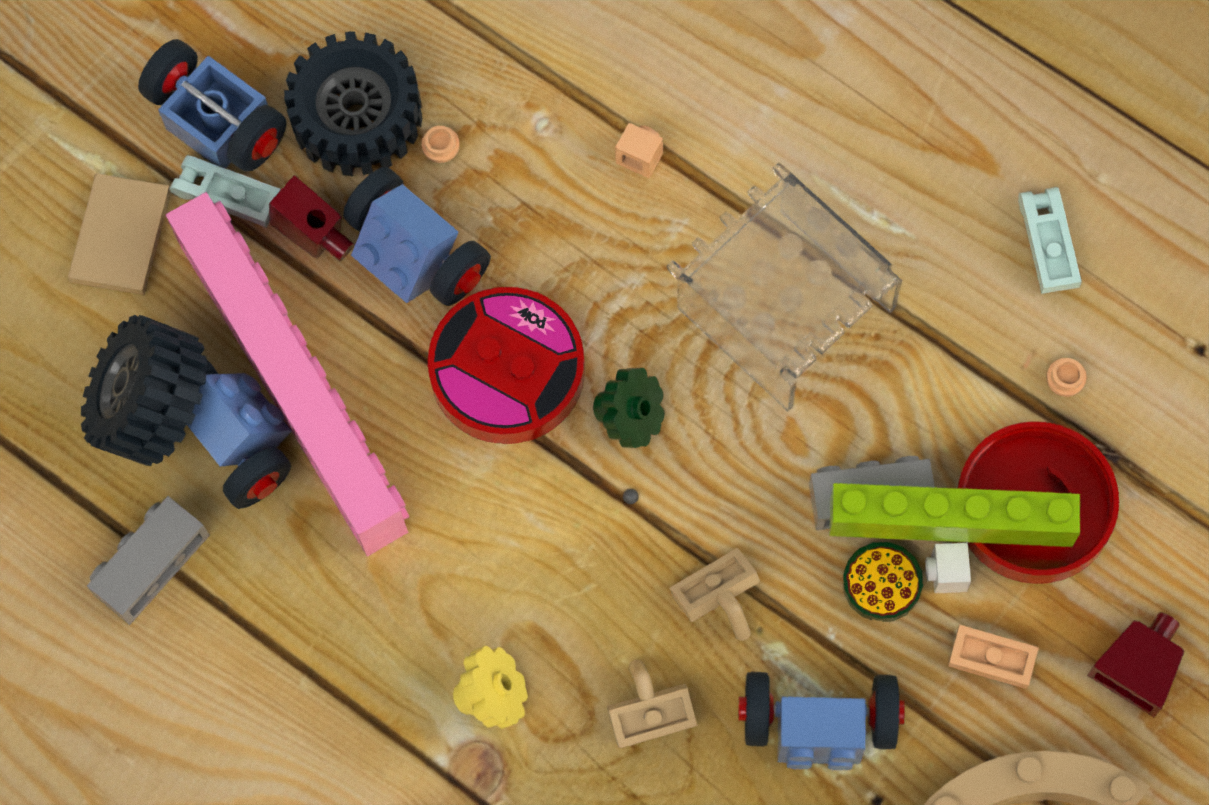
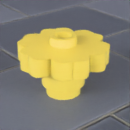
[453,646,528,729]

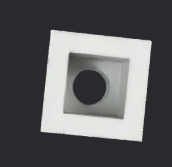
[925,543,971,593]

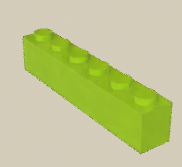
[829,483,1080,547]

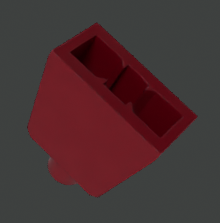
[269,175,354,261]
[1087,612,1184,718]

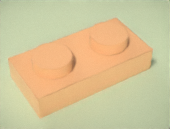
[948,625,1039,689]

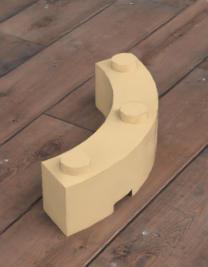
[924,751,1151,805]

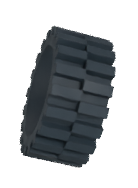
[284,31,423,176]
[81,315,207,466]

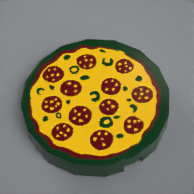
[843,542,923,622]

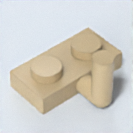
[669,548,760,641]
[607,660,698,749]

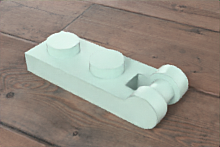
[169,155,280,228]
[1018,187,1082,294]

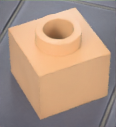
[615,123,663,179]

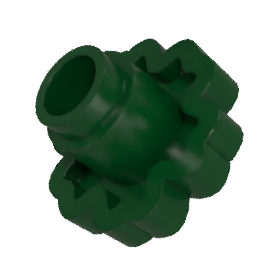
[593,368,665,448]

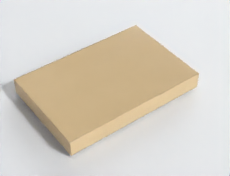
[68,173,171,295]

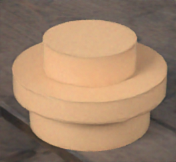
[422,126,460,163]
[1046,358,1087,397]

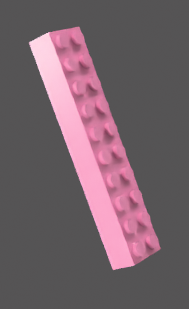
[165,192,409,556]

